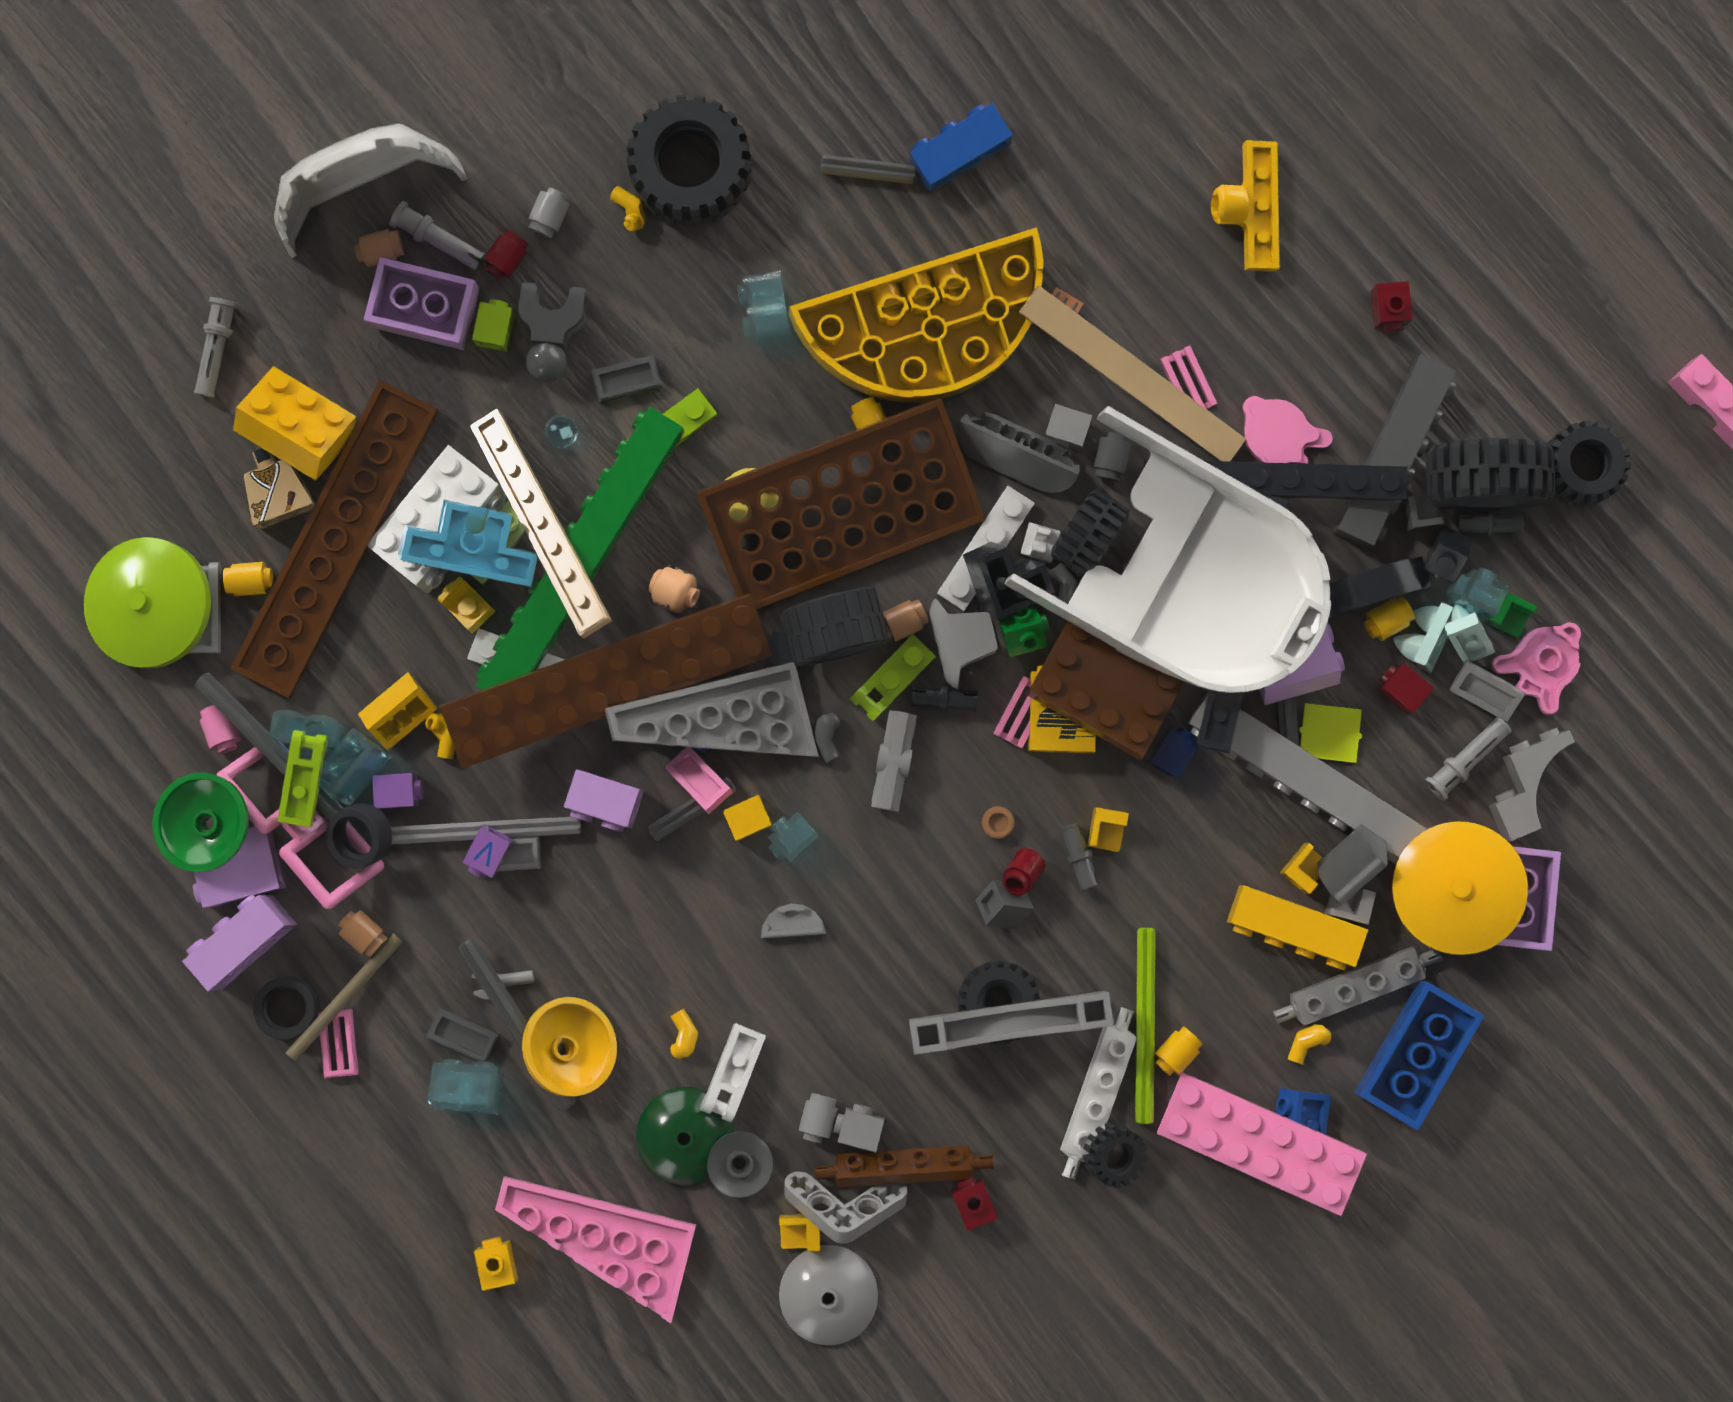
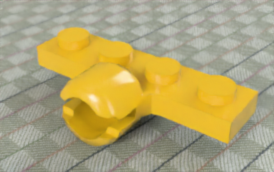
[1211,140,1279,272]

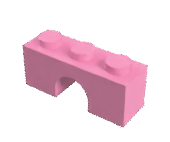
[1668,354,1733,450]

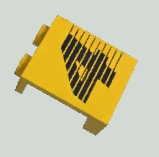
[1028,666,1096,753]

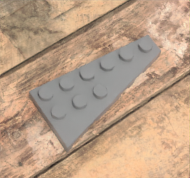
[605,662,819,757]

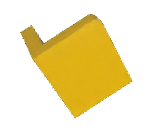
[723,795,773,841]
[1087,807,1129,852]
[1280,843,1323,894]
[779,1214,821,1251]

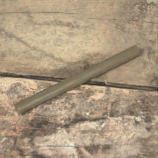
[285,933,403,1061]

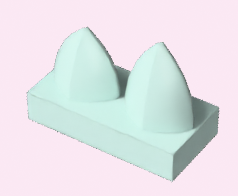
[1393,602,1454,674]
[1444,604,1495,664]

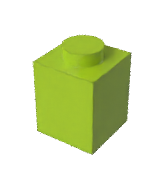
[472,299,516,352]

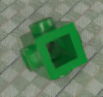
[998,603,1050,657]

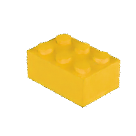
[233,366,356,481]

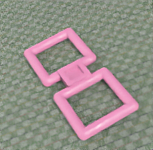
[216,736,384,909]

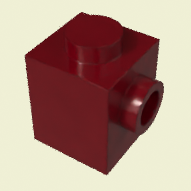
[1371,281,1413,333]
[951,1176,998,1231]

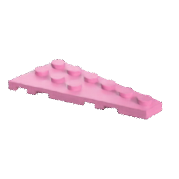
[495,1176,696,1323]

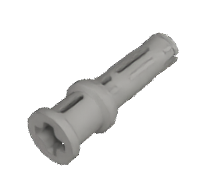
[389,201,486,271]
[193,297,239,398]
[1424,717,1512,801]

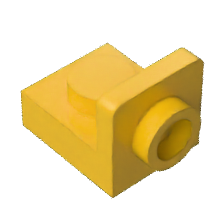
[437,577,495,634]

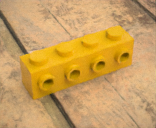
[1227,885,1368,971]

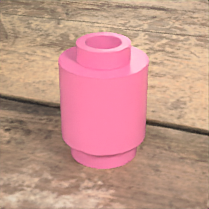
[200,705,241,754]

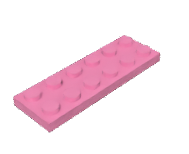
[1157,1072,1368,1216]

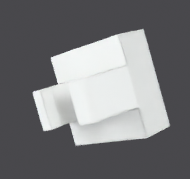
[1020,522,1060,564]

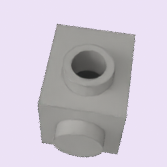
[833,1104,884,1152]

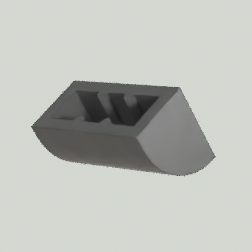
[1317,824,1387,904]

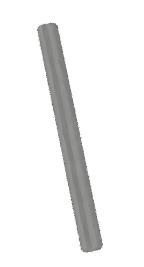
[391,817,582,845]

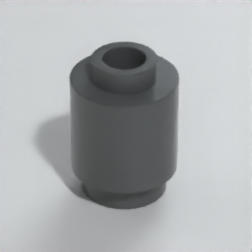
[1093,432,1132,482]

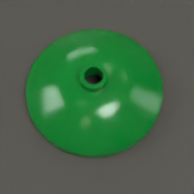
[152,772,249,872]

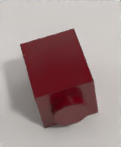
[1377,663,1434,715]

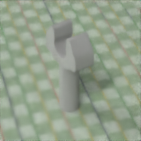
[471,970,534,999]

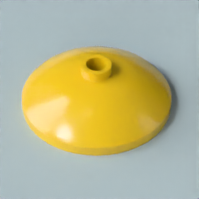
[522,997,617,1097]

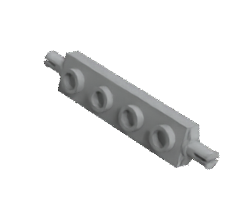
[1273,946,1443,1026]

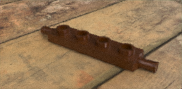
[815,1145,994,1187]

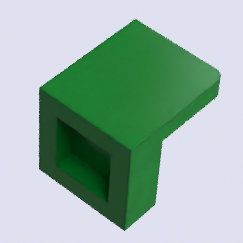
[1482,590,1538,638]

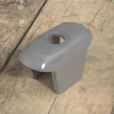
[929,598,998,690]

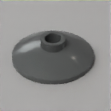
[707,1131,773,1198]

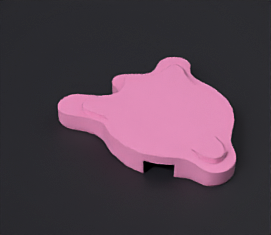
[1242,396,1333,464]
[1490,622,1581,715]

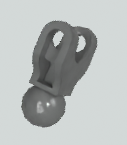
[518,282,587,382]

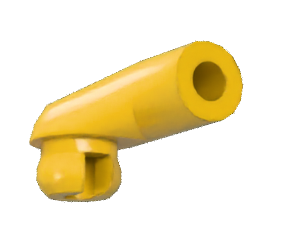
[610,186,646,232]

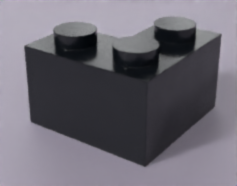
[963,542,1055,620]

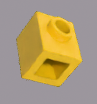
[474,1237,519,1291]

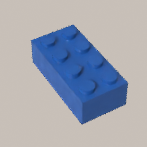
[1354,980,1484,1130]

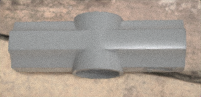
[871,710,917,812]

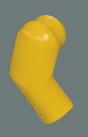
[425,713,455,760]
[670,1008,698,1059]
[1287,1024,1331,1065]

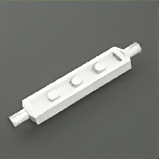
[1060,1007,1137,1180]

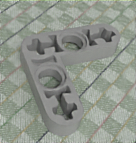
[784,1171,907,1244]

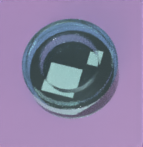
[545,414,578,448]

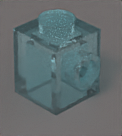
[768,811,820,863]

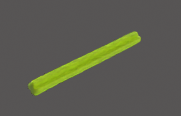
[1135,928,1156,1124]

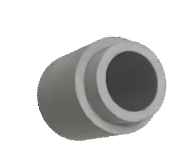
[528,187,570,239]
[798,1093,838,1144]

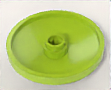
[84,537,211,668]

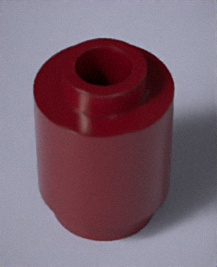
[482,229,529,280]
[1003,848,1046,896]

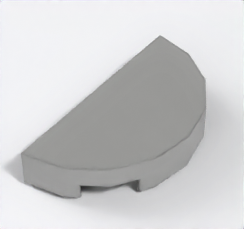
[761,903,826,938]

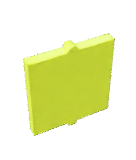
[1298,703,1362,763]

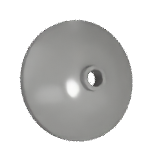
[779,1244,878,1345]

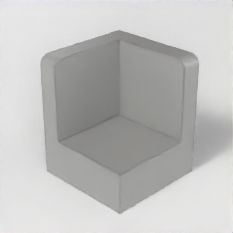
[1046,404,1092,451]
[1325,889,1376,925]

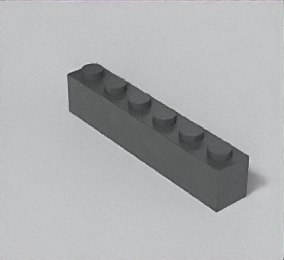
[1333,354,1456,549]

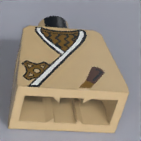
[244,448,316,530]

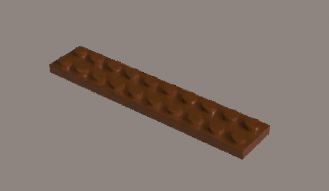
[230,380,439,699]
[439,593,772,769]

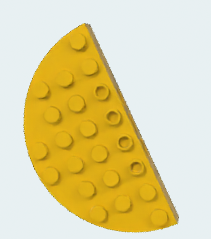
[788,227,1043,403]

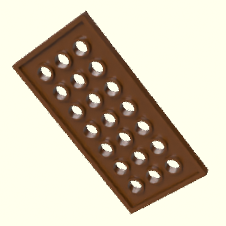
[696,397,986,609]

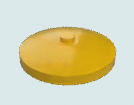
[1392,822,1528,955]

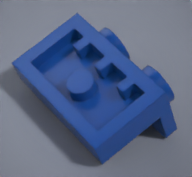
[1276,1088,1331,1135]

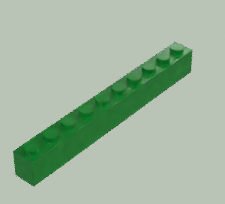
[475,406,685,690]

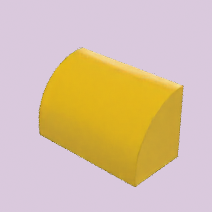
[358,672,438,751]

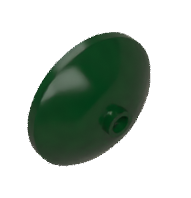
[636,1087,735,1186]

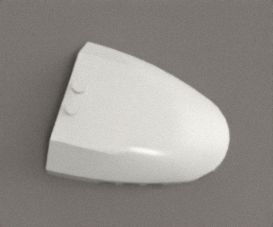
[274,124,467,258]

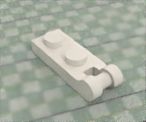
[700,1023,766,1122]

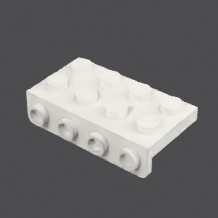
[368,445,507,593]

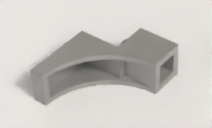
[1489,727,1575,841]

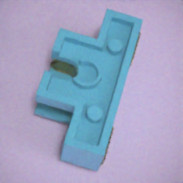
[397,499,538,587]

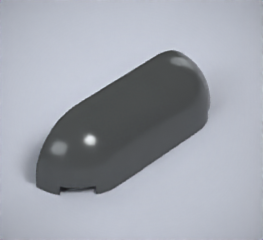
[956,412,1080,493]

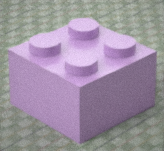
[564,769,644,832]

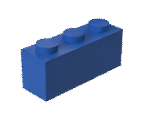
[909,103,1013,193]

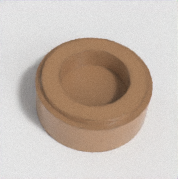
[981,806,1015,839]

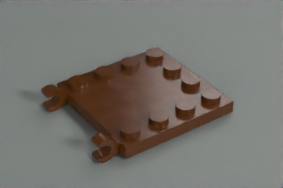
[1026,621,1184,760]

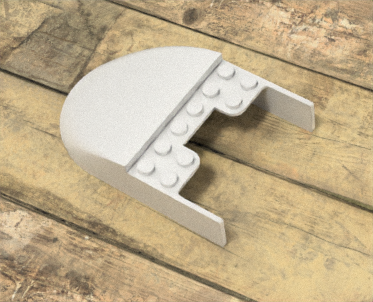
[1004,406,1331,693]

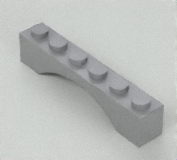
[909,991,1114,1055]

